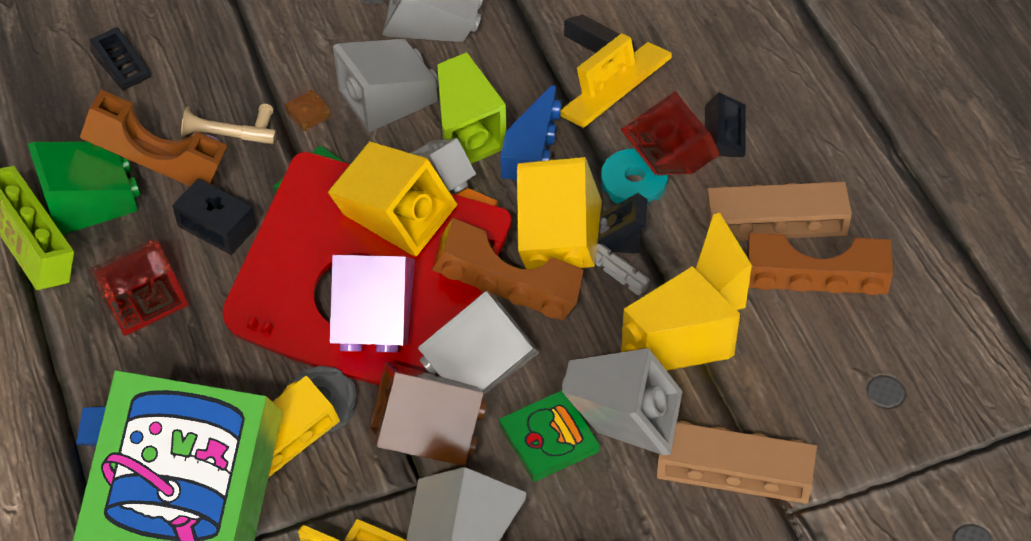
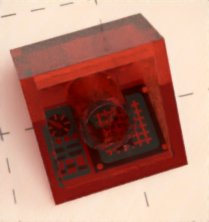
[620,91,720,175]
[87,239,189,336]

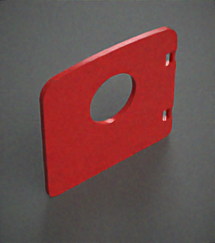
[222,152,512,385]

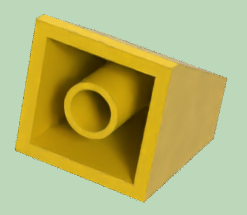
[328,141,457,257]
[517,157,602,269]
[621,266,740,371]

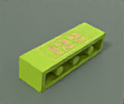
[0,166,74,290]

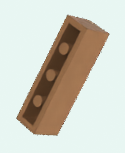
[705,181,852,241]
[657,421,817,504]

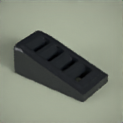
[90,27,151,91]

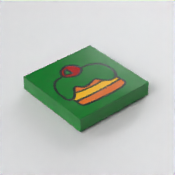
[499,390,600,483]

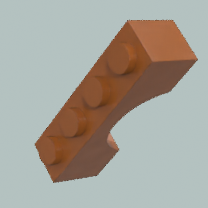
[80,89,228,187]
[432,218,584,321]
[746,233,893,295]

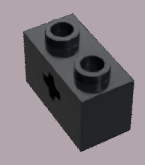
[172,178,257,256]

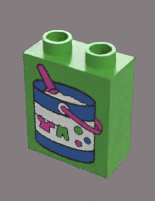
[73,370,283,541]

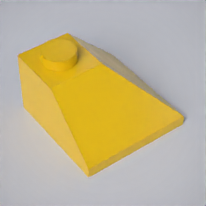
[696,212,752,310]

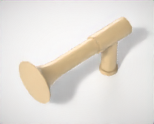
[181,104,276,145]

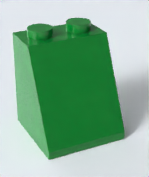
[27,142,140,235]

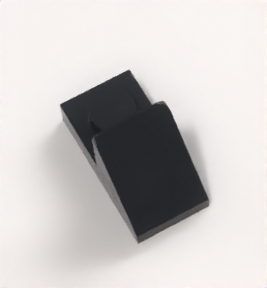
[597,193,648,254]

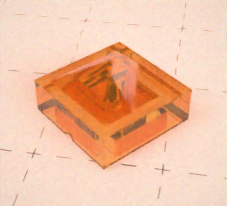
[285,90,331,131]

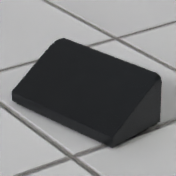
[564,14,634,53]
[704,92,746,157]

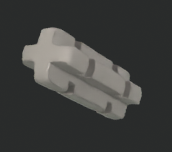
[595,244,650,295]

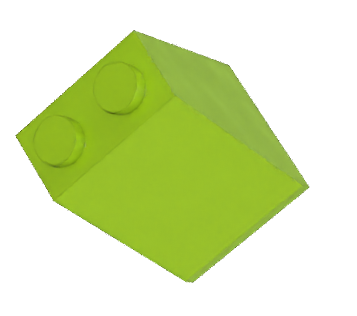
[437,52,506,164]

